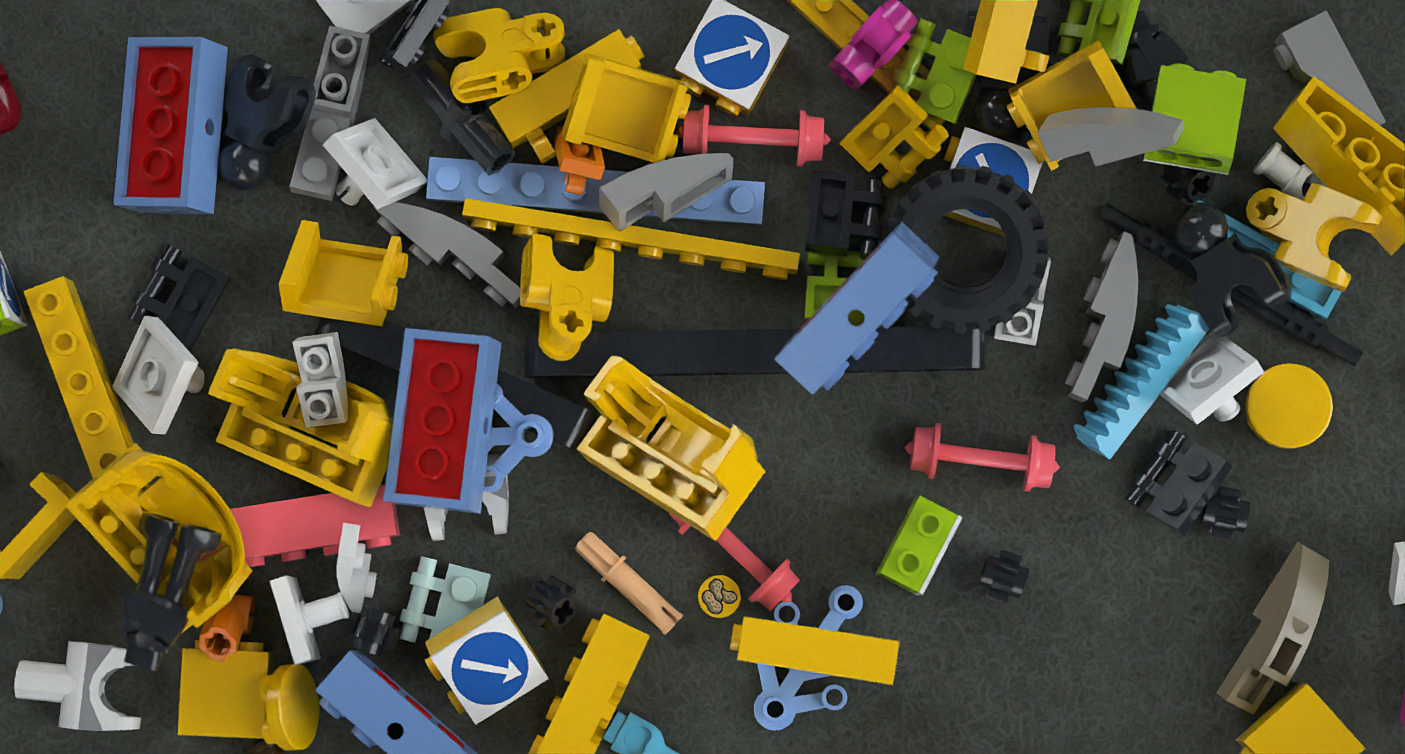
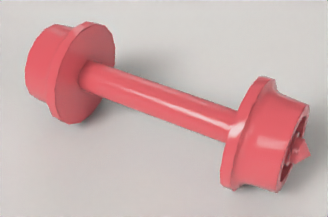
[676,105,831,167]
[904,423,1060,492]
[669,512,800,611]

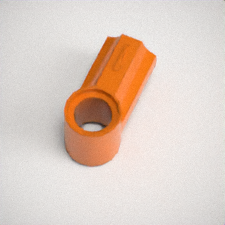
[199,594,255,661]

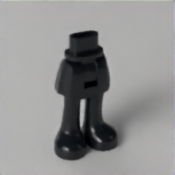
[1121,10,1188,112]
[123,512,222,671]

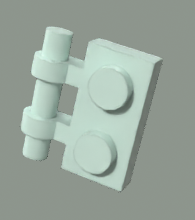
[399,556,491,643]

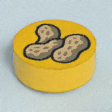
[698,575,741,618]

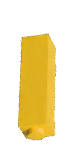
[963,0,1049,84]
[489,29,644,164]
[730,617,900,685]

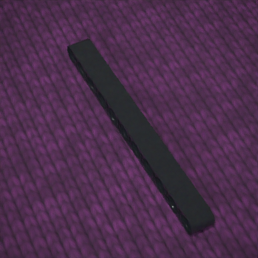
[524,326,986,379]

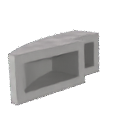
[1038,107,1185,167]
[599,153,734,232]

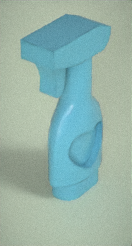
[603,711,680,754]

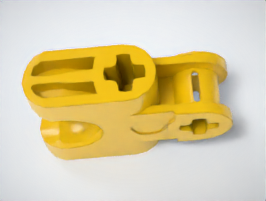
[433,8,565,103]
[1246,183,1383,292]
[520,233,614,361]

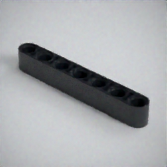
[313,317,597,453]

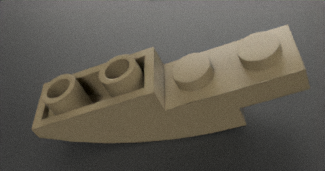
[1217,542,1330,715]

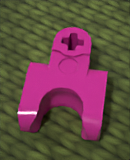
[828,0,918,91]

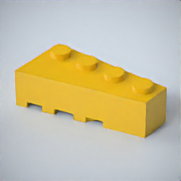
[1273,76,1405,256]
[528,614,651,754]

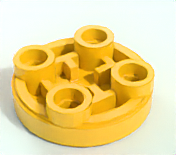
[1245,363,1333,449]
[259,664,319,751]

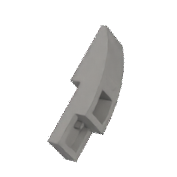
[289,26,371,201]
[374,202,520,308]
[1065,232,1138,403]

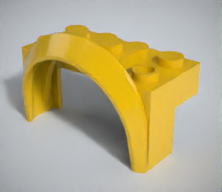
[208,349,393,507]
[577,356,766,541]
[65,442,253,633]

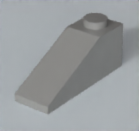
[1274,10,1386,126]

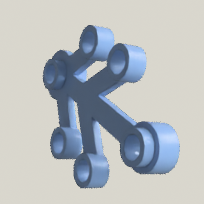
[483,384,554,493]
[754,585,863,731]

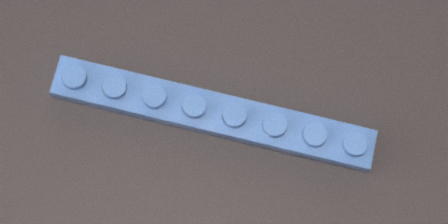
[426,157,765,226]

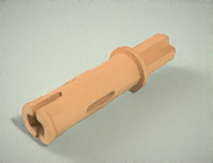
[575,532,683,635]

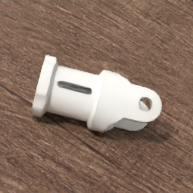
[1253,142,1328,200]

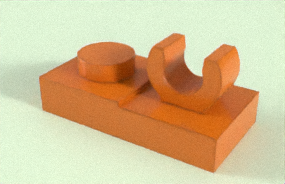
[553,126,605,195]

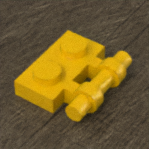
[839,85,949,189]

